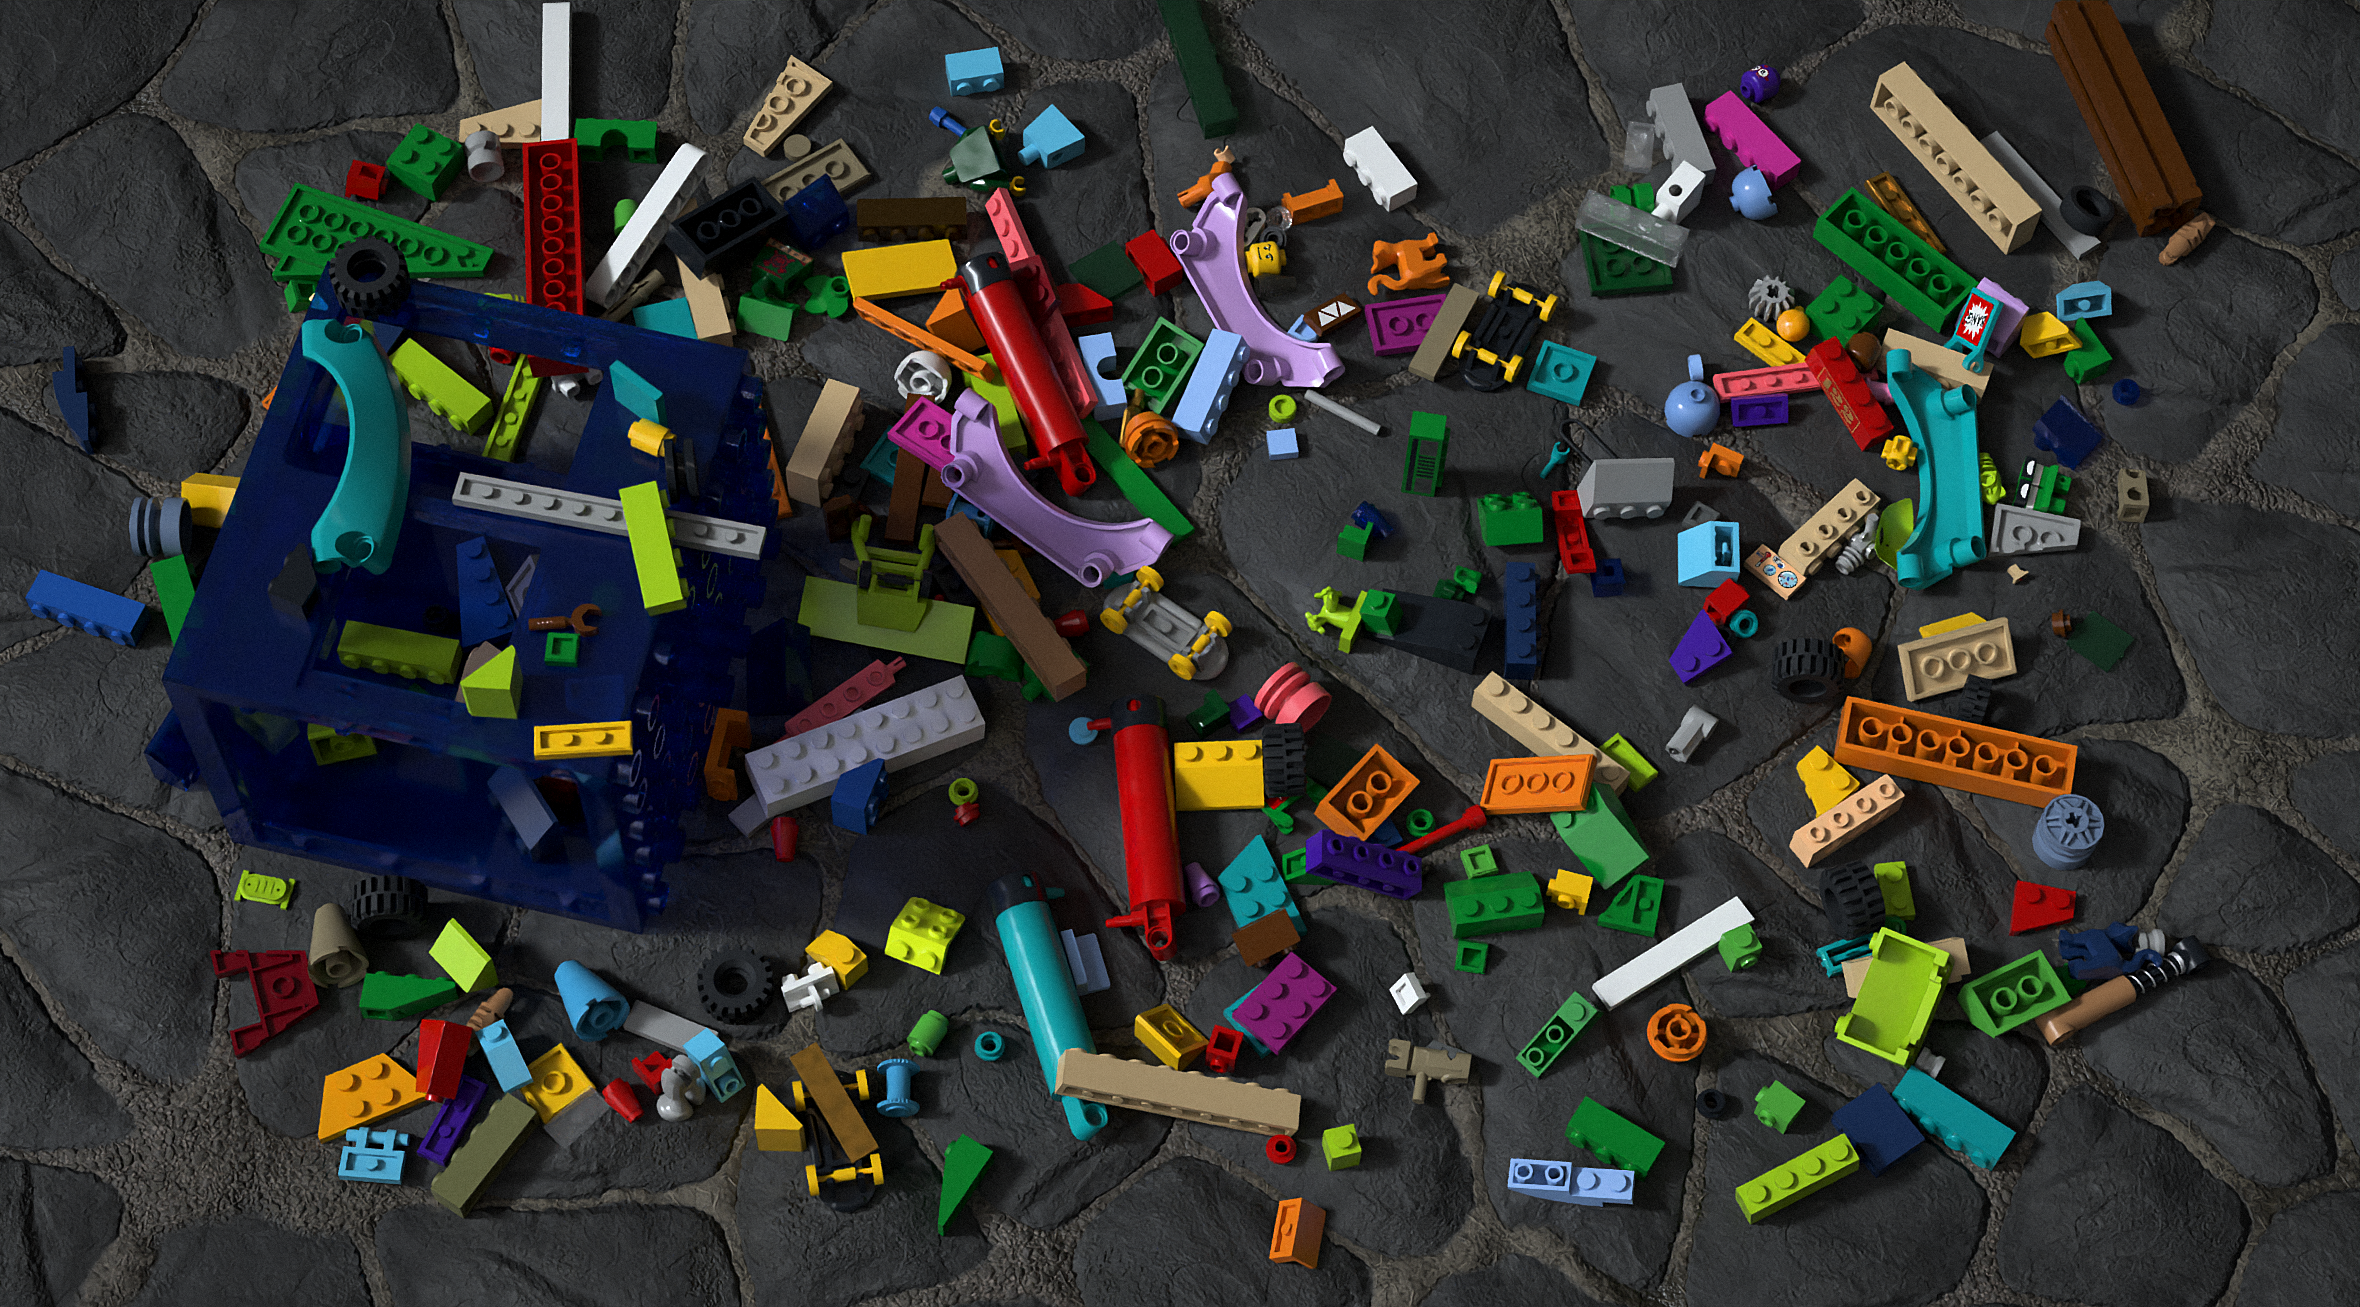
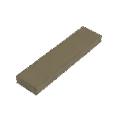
[1408,283,1480,382]

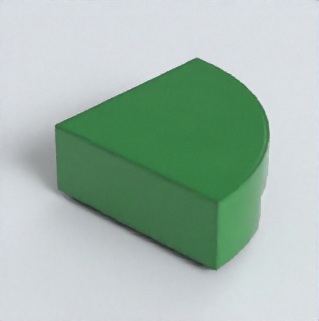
[1454,565,1483,594]

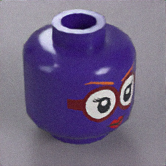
[1740,64,1781,103]

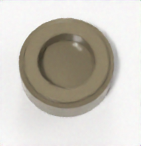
[784,134,811,162]

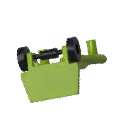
[851,514,935,632]

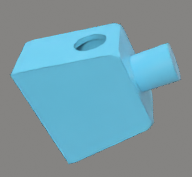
[1018,104,1085,169]

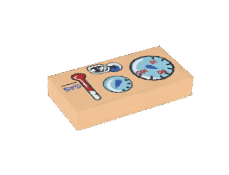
[1744,544,1806,601]

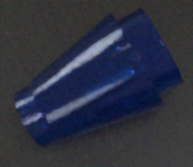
[1351,500,1393,541]

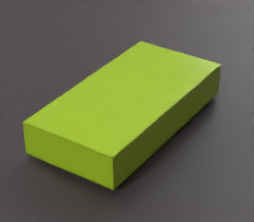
[1598,733,1658,793]

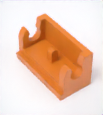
[1281,179,1344,226]

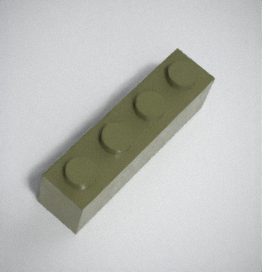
[430,1092,540,1219]

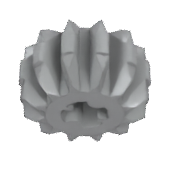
[1748,275,1795,323]

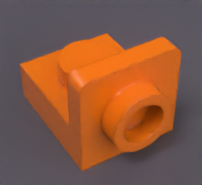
[1698,443,1744,479]

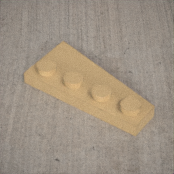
[743,55,833,158]

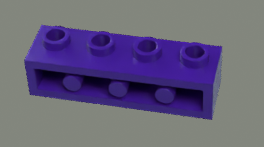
[1306,829,1422,900]

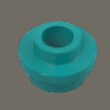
[1730,609,1758,638]
[975,1032,1005,1061]

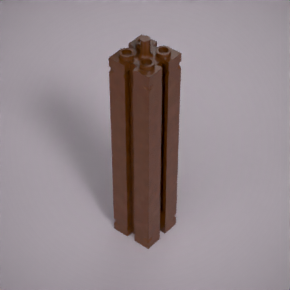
[2044,0,2203,238]

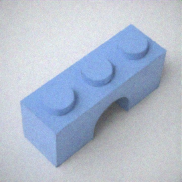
[1076,332,1127,421]

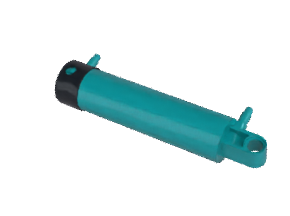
[985,870,1108,1141]

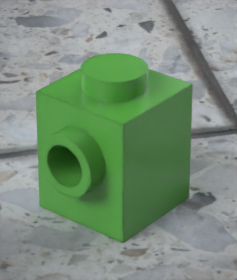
[1717,922,1763,973]
[1754,1080,1806,1134]

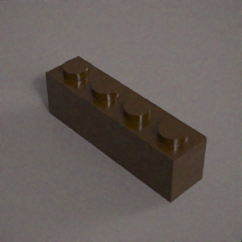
[857,197,967,243]

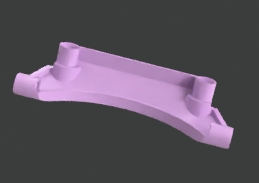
[1170,173,1345,388]
[941,387,1175,588]

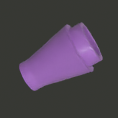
[1184,862,1220,907]

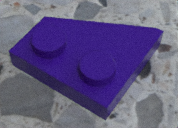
[1669,609,1734,686]

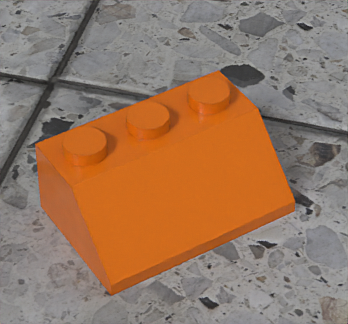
[1314,743,1420,842]

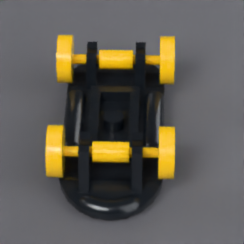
[1452,270,1559,392]
[792,1069,884,1213]

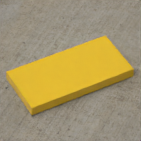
[841,239,957,302]

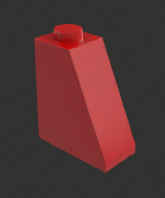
[415,1019,473,1104]

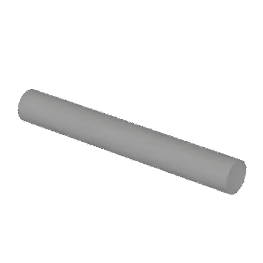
[1304,389,1382,436]

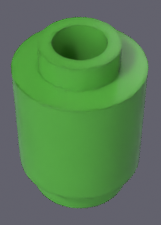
[614,199,639,237]
[907,1010,949,1057]

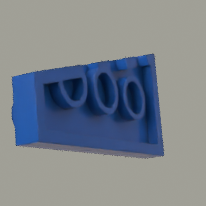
[456,536,520,653]

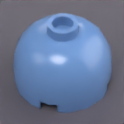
[1729,164,1778,220]
[1664,381,1720,438]

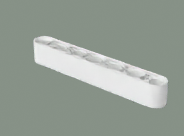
[541,2,572,141]
[586,143,712,309]

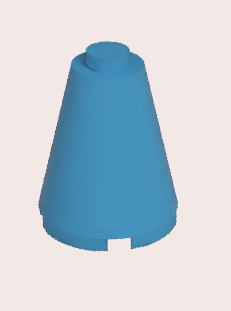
[554,960,630,1042]

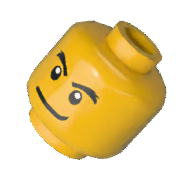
[1245,241,1286,279]

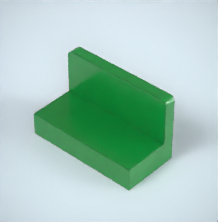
[735,291,801,341]

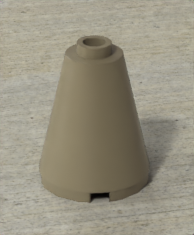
[307,903,369,988]

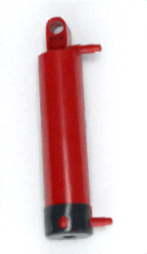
[940,251,1096,497]
[1087,693,1186,961]

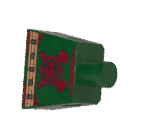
[751,236,814,299]

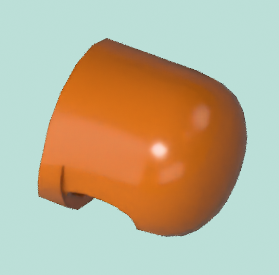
[1832,627,1872,679]

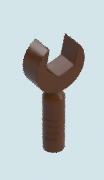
[990,534,1036,558]
[528,604,602,637]

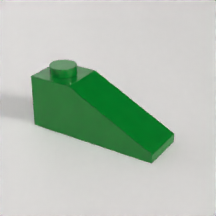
[938,1133,994,1237]

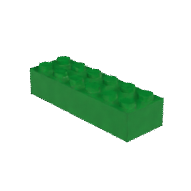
[1813,187,1979,333]

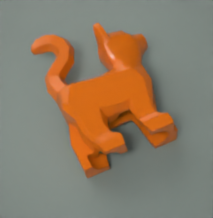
[1368,232,1450,296]

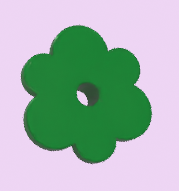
[2054,963,2086,996]

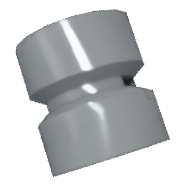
[465,131,505,182]

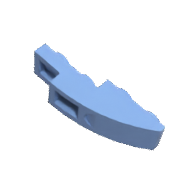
[1508,1158,1636,1207]

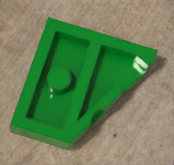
[1597,874,1664,937]

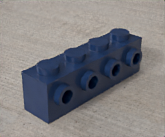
[1503,562,1541,680]

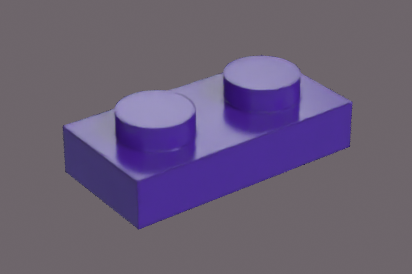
[1731,393,1788,427]

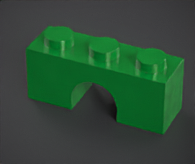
[574,118,660,164]

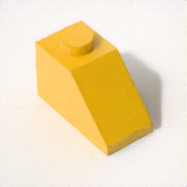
[2020,311,2083,359]
[805,929,868,990]

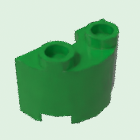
[964,631,1025,682]

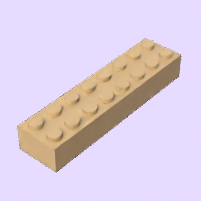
[1870,62,2042,255]

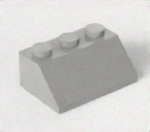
[1577,458,1675,520]

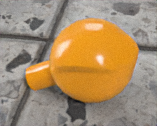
[1776,306,1810,342]

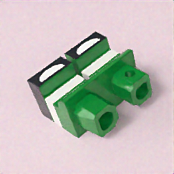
[2012,456,2072,516]

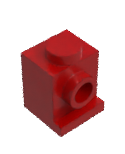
[345,159,389,200]

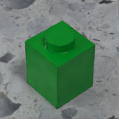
[1359,589,1403,636]

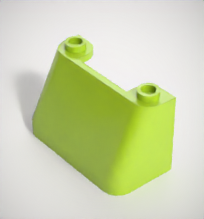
[1834,927,1955,1070]

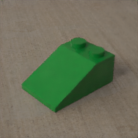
[1120,316,1205,415]
[1549,782,1652,890]

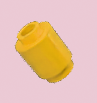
[628,418,677,458]

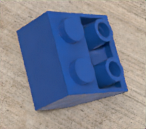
[830,758,890,835]

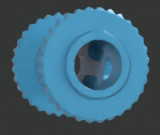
[946,493,997,539]
[877,1059,920,1117]

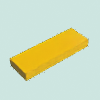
[1734,317,1806,367]
[534,721,633,760]

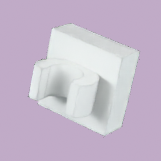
[1389,972,1431,1015]

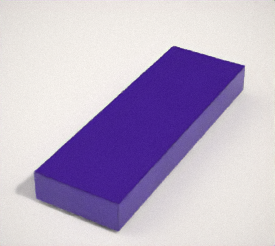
[417,1074,489,1167]

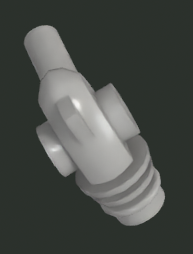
[1835,514,1881,575]

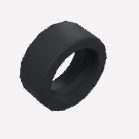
[2059,185,2115,236]

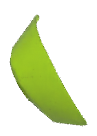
[1875,498,1913,570]

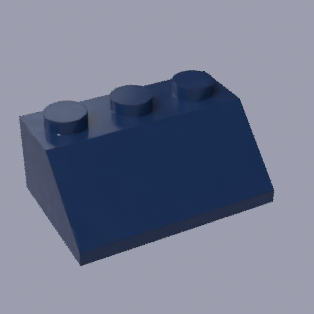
[486,752,565,863]

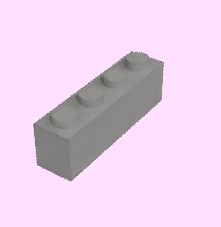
[1646,83,1716,186]

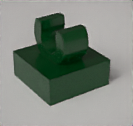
[1432,578,1466,602]

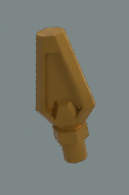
[1119,388,1146,451]

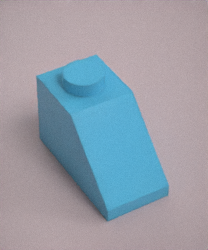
[2056,281,2112,322]
[475,1019,534,1095]

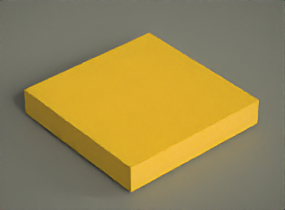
[518,1043,597,1126]

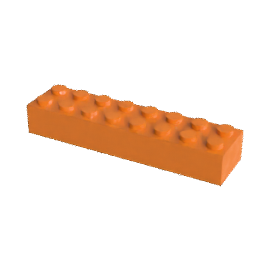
[1833,696,2078,808]

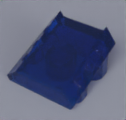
[2032,394,2106,471]

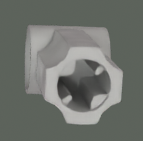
[1665,704,1719,763]

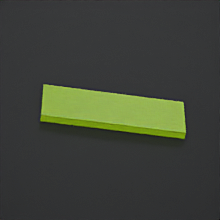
[796,576,976,664]

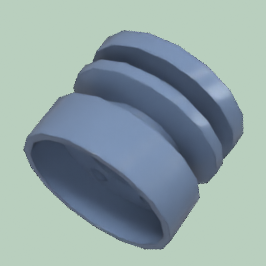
[129,497,193,558]
[2032,794,2105,870]

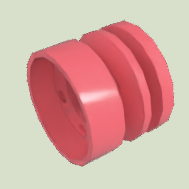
[1254,662,1332,734]

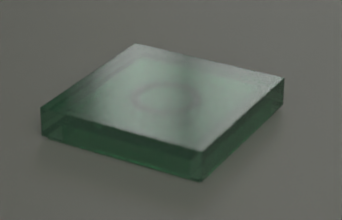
[1069,240,1145,301]

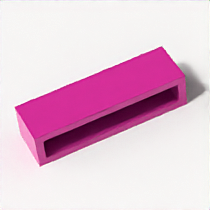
[1703,90,1801,192]

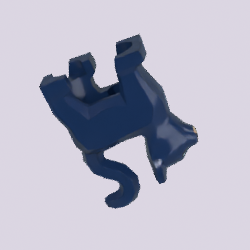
[2058,921,2164,980]

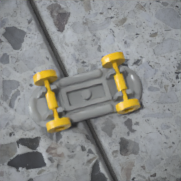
[1100,566,1232,681]

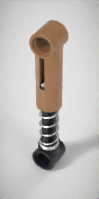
[2034,935,2212,1046]

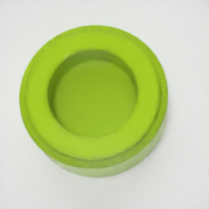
[1269,395,1297,424]

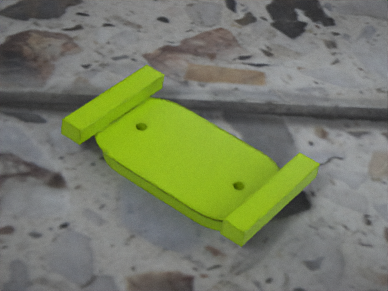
[234,870,296,911]

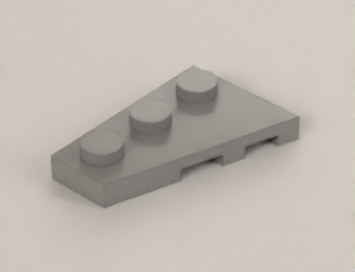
[1987,503,2081,557]

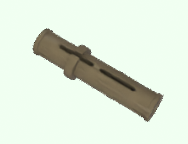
[593,269,665,334]

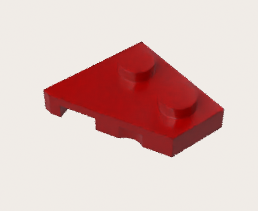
[2009,880,2076,937]

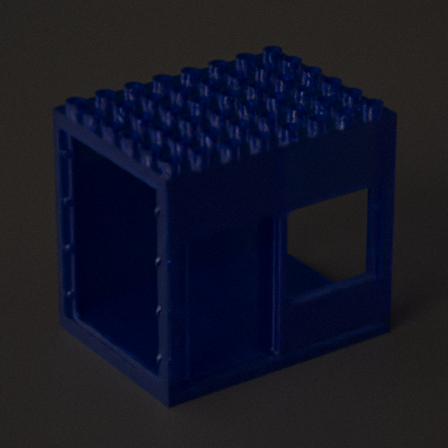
[161,261,783,935]

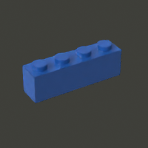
[25,569,151,646]

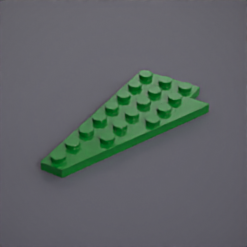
[259,182,495,282]

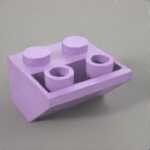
[1955,277,2029,358]

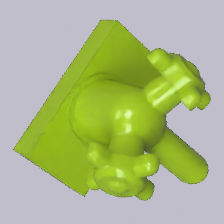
[1305,586,1368,654]

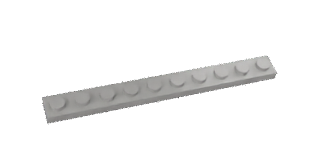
[452,472,767,560]

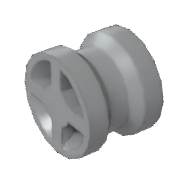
[2133,929,2165,958]
[1914,1047,1946,1079]

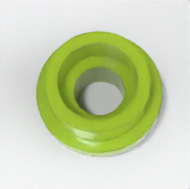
[949,778,978,806]

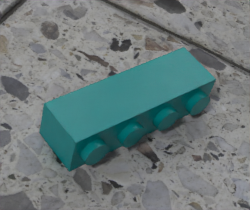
[1891,1065,2016,1171]

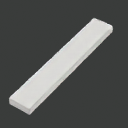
[1592,896,1754,1011]

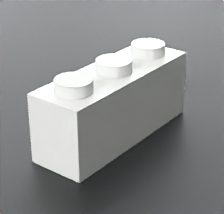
[1343,126,1417,212]

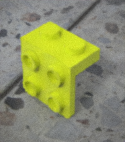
[884,897,965,975]

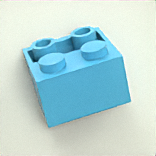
[1678,521,1740,588]

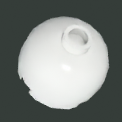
[894,350,952,405]

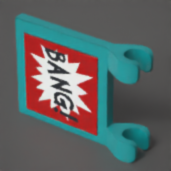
[1943,287,2004,373]

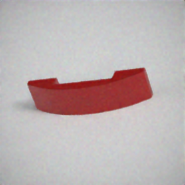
[1551,490,1597,574]

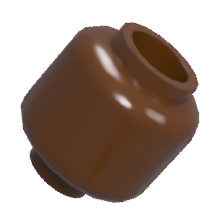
[1844,332,1882,374]

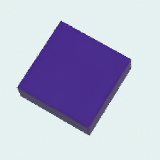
[1227,693,1263,733]

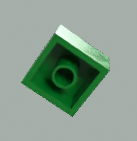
[386,123,467,202]
[1805,274,1884,348]

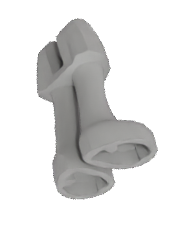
[657,1055,706,1122]

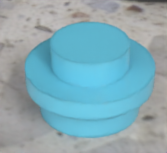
[1069,717,1098,745]

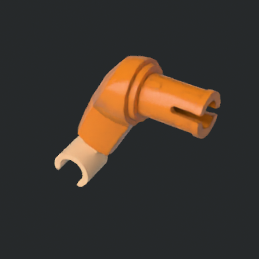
[1177,145,1235,209]

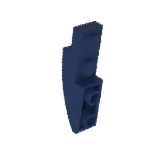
[52,346,99,455]

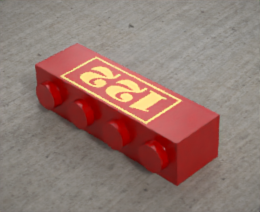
[1804,336,1894,452]

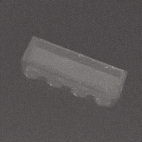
[1575,189,1690,268]

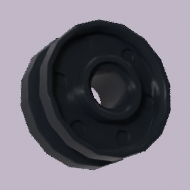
[664,436,700,505]

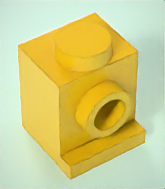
[1546,869,1593,916]

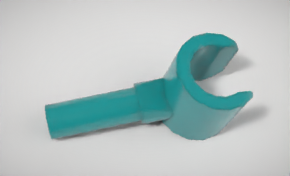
[1539,442,1570,479]

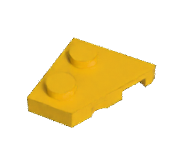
[1796,745,1860,818]

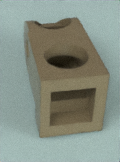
[2117,468,2150,523]

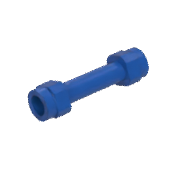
[929,106,967,137]

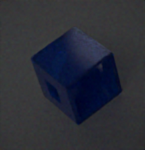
[1590,558,1625,598]

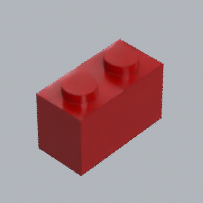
[1125,229,1184,297]

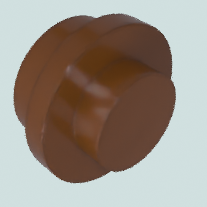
[2052,609,2072,638]

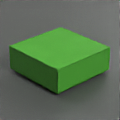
[1460,844,1498,879]

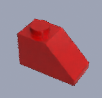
[1057,283,1113,328]

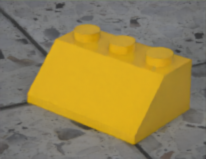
[1174,740,1264,811]

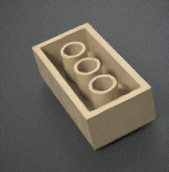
[786,378,865,508]

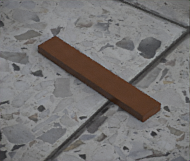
[885,393,936,546]

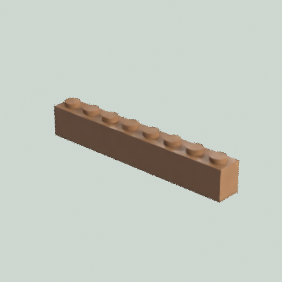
[933,511,1088,702]

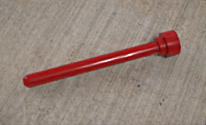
[1395,804,1487,855]

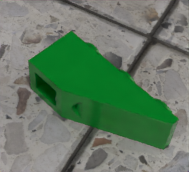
[359,971,460,1021]
[1516,991,1604,1079]

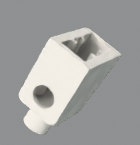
[1650,160,1706,226]

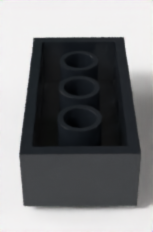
[665,176,789,281]

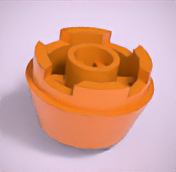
[1125,411,1179,468]
[1647,1003,1708,1063]

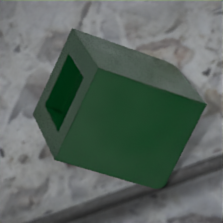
[1186,689,1231,740]

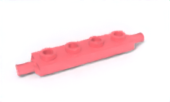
[773,656,906,744]

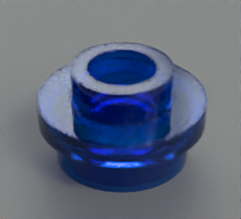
[2112,379,2140,406]

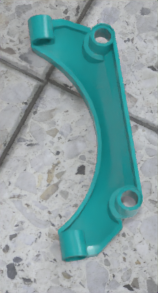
[1886,349,1987,591]

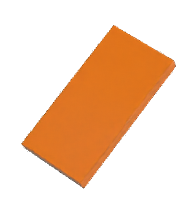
[1480,754,1597,815]

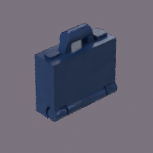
[1831,1082,1925,1179]

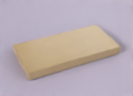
[1898,617,2017,702]

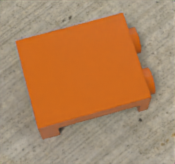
[704,708,752,801]

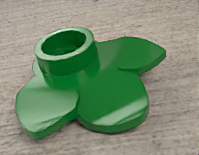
[803,275,852,319]

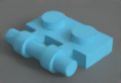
[338,1127,410,1185]

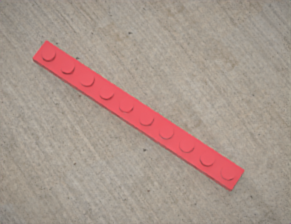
[985,188,1099,419]

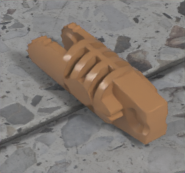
[2159,212,2216,266]
[465,988,514,1058]

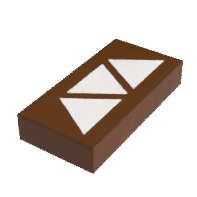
[1302,292,1362,338]

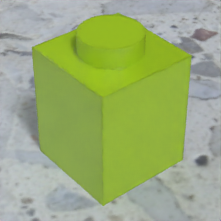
[1322,1124,1362,1171]

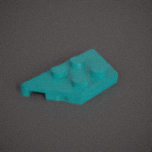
[1217,834,1307,936]

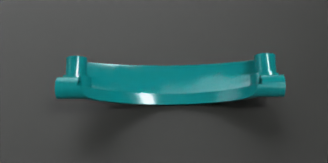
[301,319,412,575]

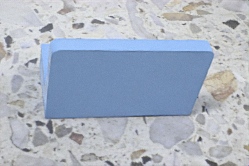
[1060,929,1110,996]

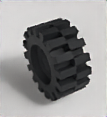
[1955,674,1992,725]

